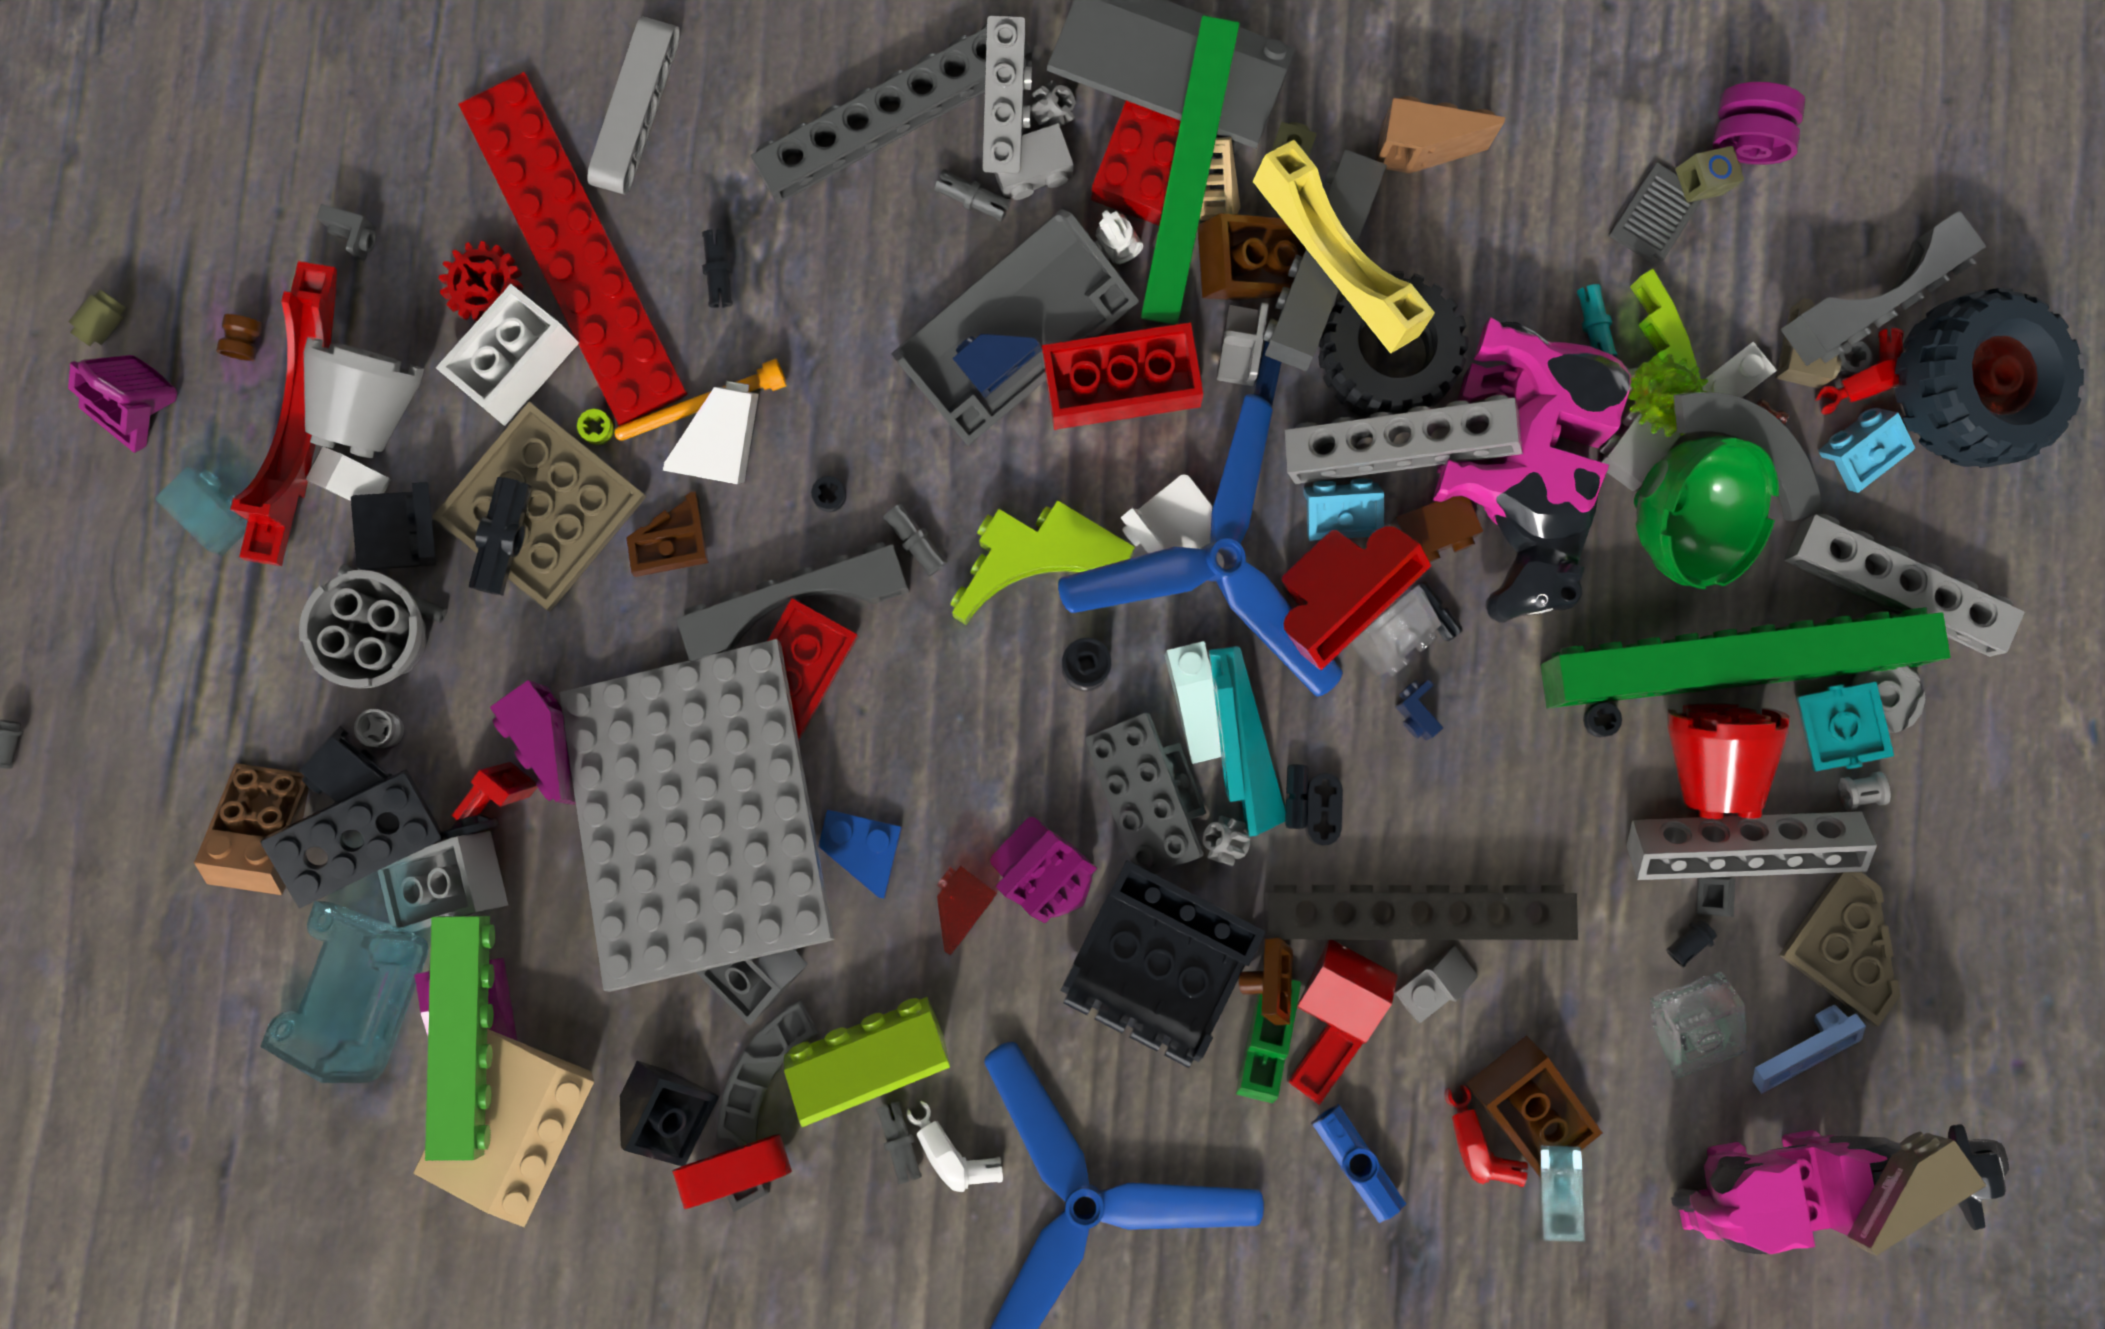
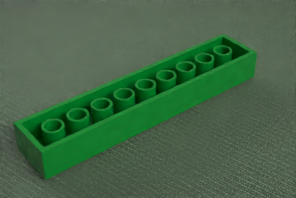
[1540,607,1951,709]

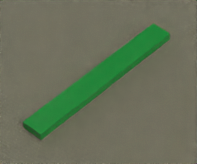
[1141,15,1240,325]

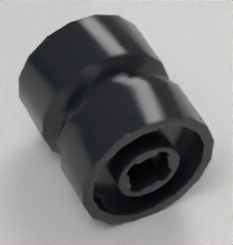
[1062,638,1112,692]

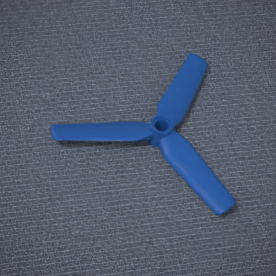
[1058,394,1343,697]
[984,1042,1264,1329]

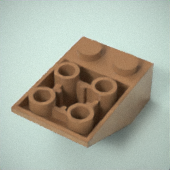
[1375,96,1505,174]
[194,763,309,895]

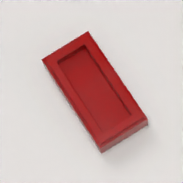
[1287,1024,1363,1105]

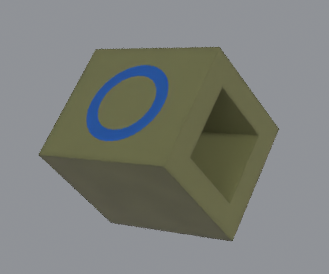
[1675,146,1744,203]

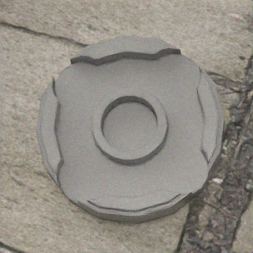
[1849,666,1926,733]

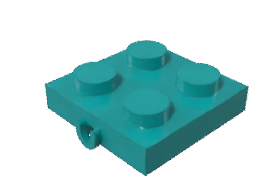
[1796,681,1894,772]

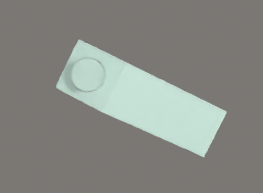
[1164,641,1221,764]

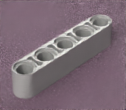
[587,16,680,195]

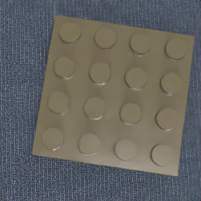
[432,402,647,612]

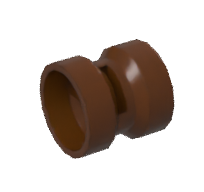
[216,314,263,361]

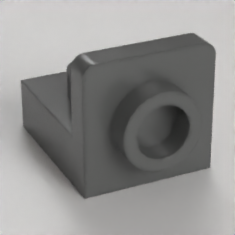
[316,204,376,261]

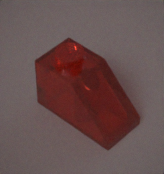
[937,865,998,956]

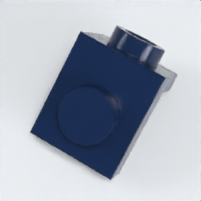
[1395,679,1443,740]

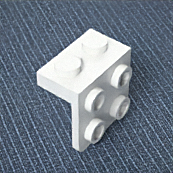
[1121,475,1213,554]

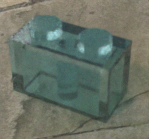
[154,466,248,556]
[1541,1146,1585,1242]

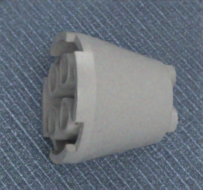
[304,337,424,458]
[299,570,427,689]

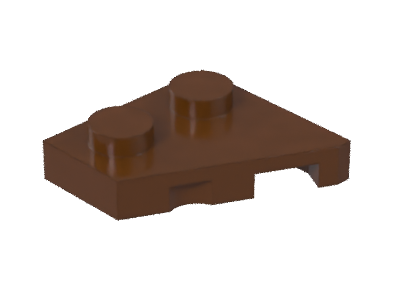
[626,491,709,577]

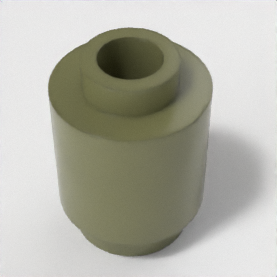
[68,289,127,346]

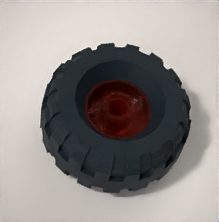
[1895,288,2084,468]

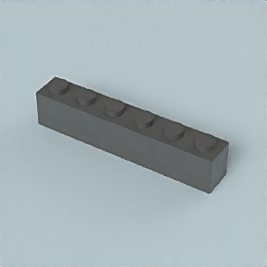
[1263,149,1387,372]

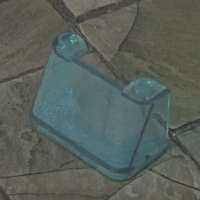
[260,900,429,1083]

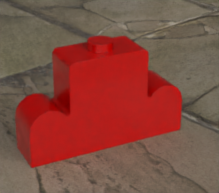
[1282,526,1431,670]

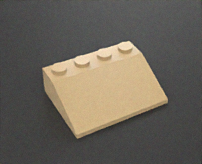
[413,1029,594,1227]

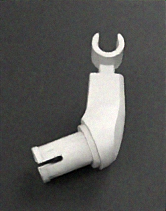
[906,1101,1003,1192]

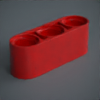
[672,1134,792,1209]

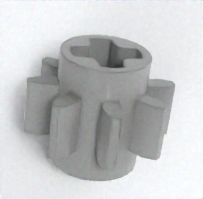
[1031,80,1077,127]
[1203,816,1250,866]

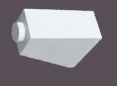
[663,381,759,484]

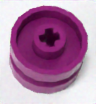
[1713,82,1805,165]

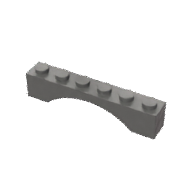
[1780,211,1986,366]
[676,542,909,662]

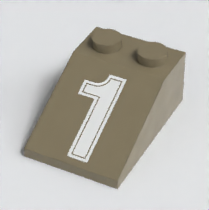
[1847,1132,1987,1256]

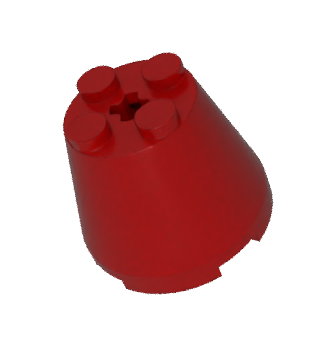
[1667,703,1790,819]

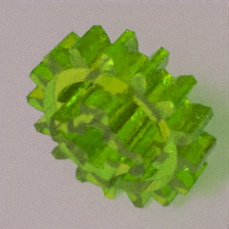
[1628,354,1708,437]

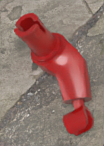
[1815,328,1904,415]
[1444,1085,1528,1187]

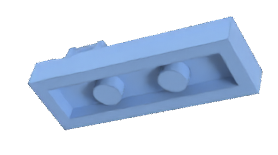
[1752,1005,1866,1094]

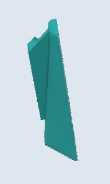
[1209,646,1286,837]

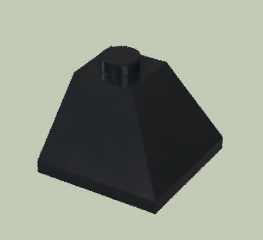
[619,1061,719,1166]

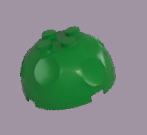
[1634,436,1779,589]

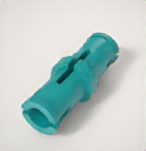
[1577,284,1618,357]

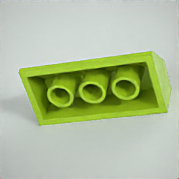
[784,997,950,1127]

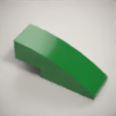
[1236,980,1302,1103]

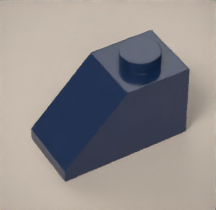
[952,334,1042,398]

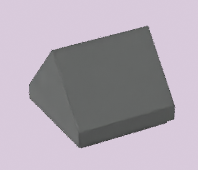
[1696,877,1736,917]

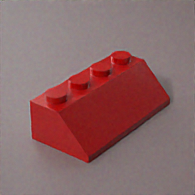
[1042,322,1204,430]

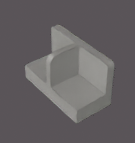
[1217,303,1269,386]

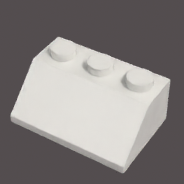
[436,284,579,426]

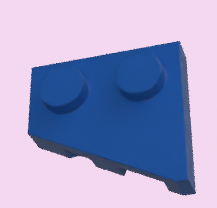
[818,809,902,899]

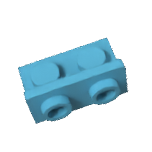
[1818,408,1916,493]
[1304,478,1384,541]

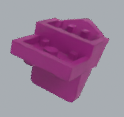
[68,355,178,453]
[990,817,1097,923]

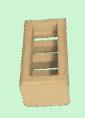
[1200,137,1241,221]

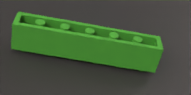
[425,916,495,1161]

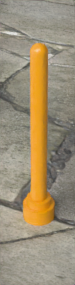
[614,358,787,441]

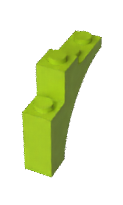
[950,500,1135,625]

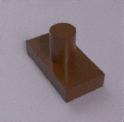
[1239,938,1293,1025]

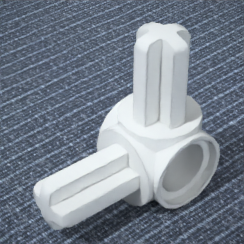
[1094,210,1143,264]

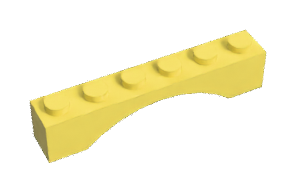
[1253,140,1435,353]

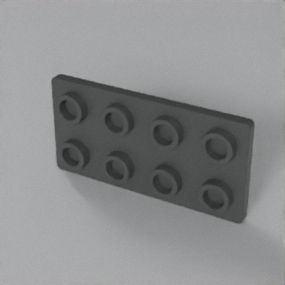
[1085,713,1206,874]

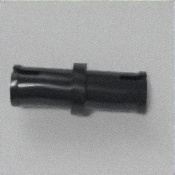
[702,229,733,308]

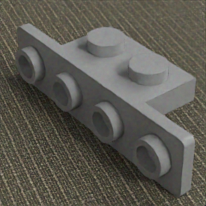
[983,16,1032,173]

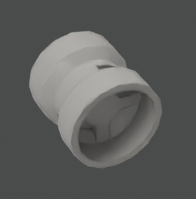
[354,709,404,749]

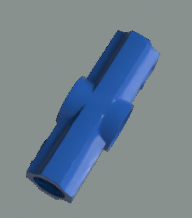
[1311,1104,1406,1223]

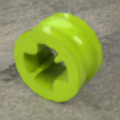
[577,409,614,446]

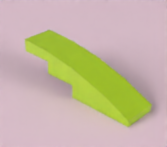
[1630,269,1703,403]

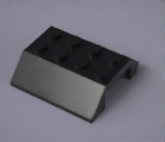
[1060,860,1266,1068]

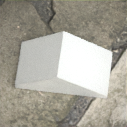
[306,447,391,501]

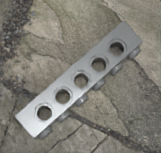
[1285,395,1523,484]
[1784,514,2025,657]
[1626,811,1877,880]

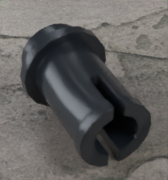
[1666,919,1717,968]

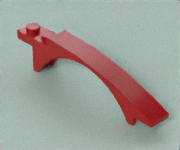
[230,261,337,567]

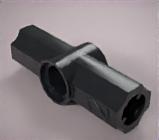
[468,477,532,596]

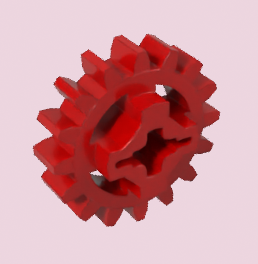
[438,241,524,322]

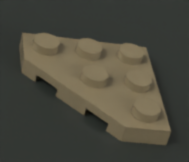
[1779,872,1901,1027]

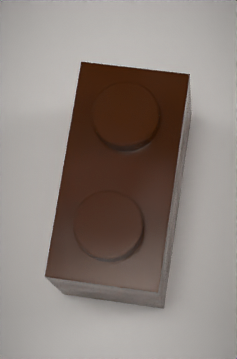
[1390,496,1483,563]

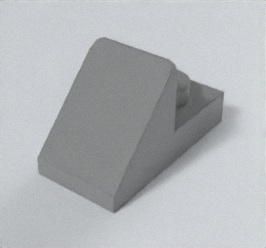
[1394,945,1478,1024]

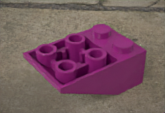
[490,680,576,805]

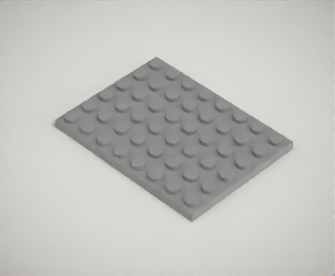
[559,639,834,992]

